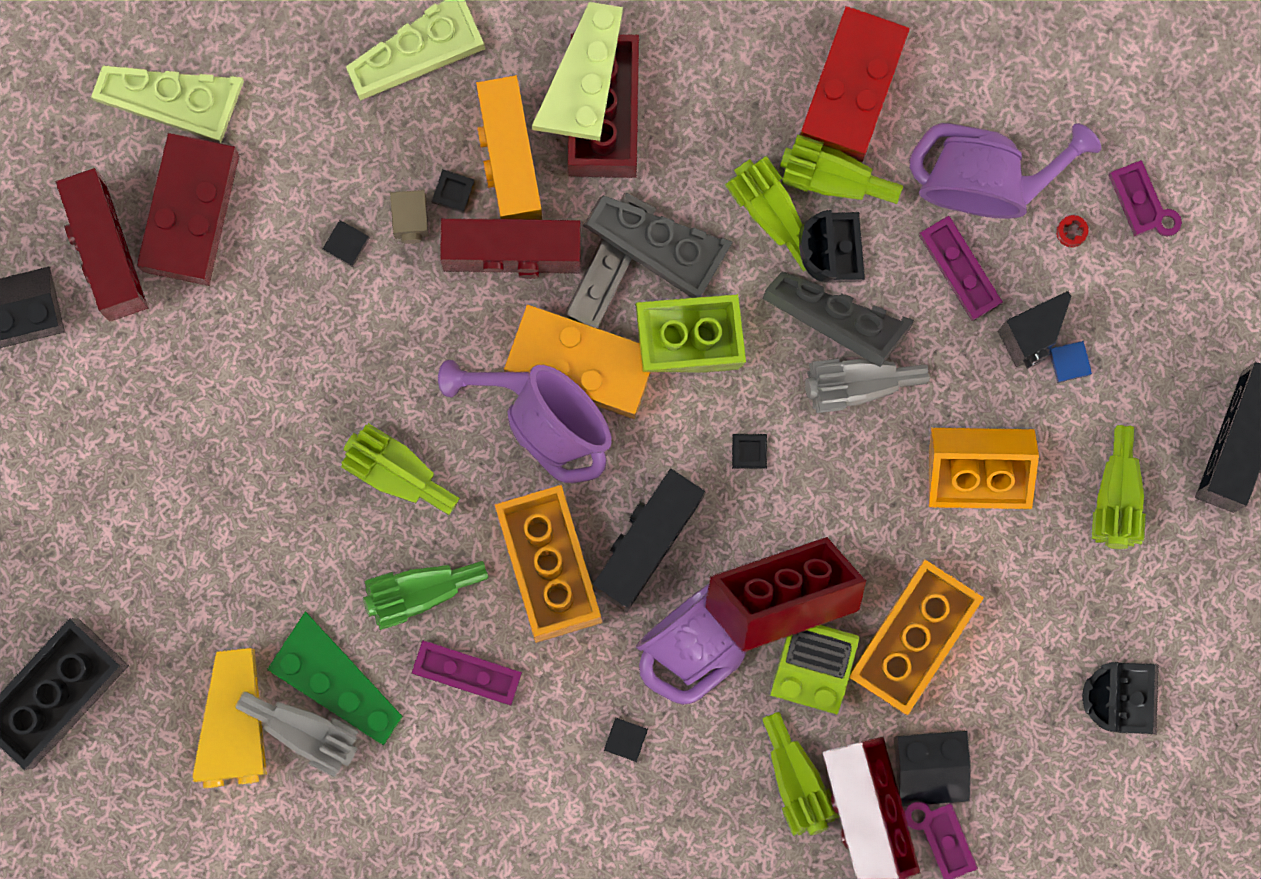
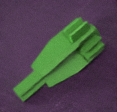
[363,561,488,630]

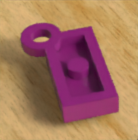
[1108,160,1182,237]
[905,802,978,879]

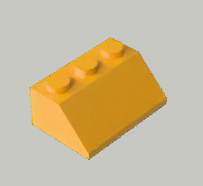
[929,427,1039,509]

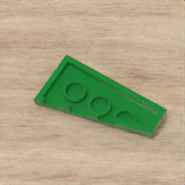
[267,611,403,746]

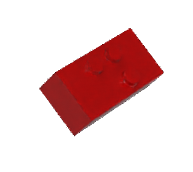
[800,6,910,162]

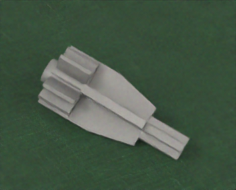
[805,358,930,413]
[235,691,358,777]

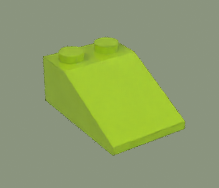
[635,294,746,373]

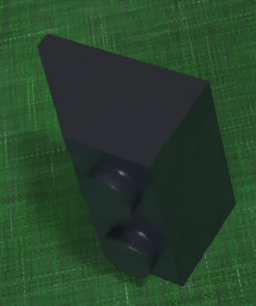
[0,266,65,348]
[998,290,1072,369]
[894,730,971,807]

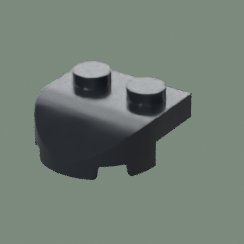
[799,210,865,283]
[1082,662,1159,735]

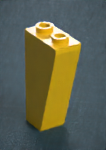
[193,648,267,789]

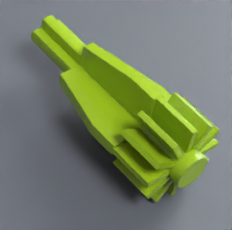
[780,134,903,204]
[725,156,806,271]
[341,423,460,516]
[1092,425,1146,549]
[762,712,840,836]

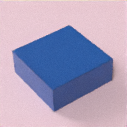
[1049,341,1092,383]

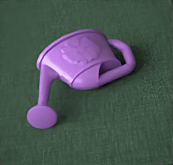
[910,123,1101,219]
[438,360,611,483]
[636,584,747,705]

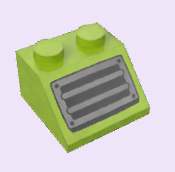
[770,625,860,715]

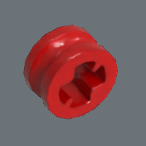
[1056,215,1089,248]

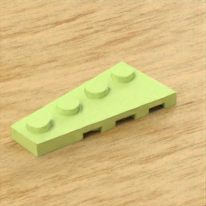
[346,0,485,101]
[532,2,623,141]
[91,66,244,143]

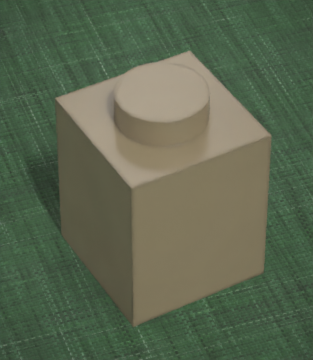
[390,190,429,244]

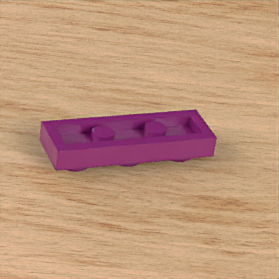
[919,216,1003,322]
[412,640,522,706]

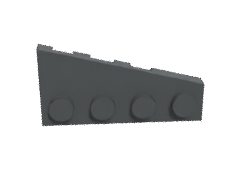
[583,195,733,298]
[763,271,914,367]

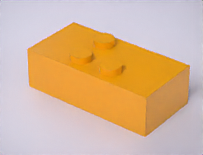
[476,75,543,220]
[504,304,651,419]
[495,485,602,643]
[849,559,984,716]

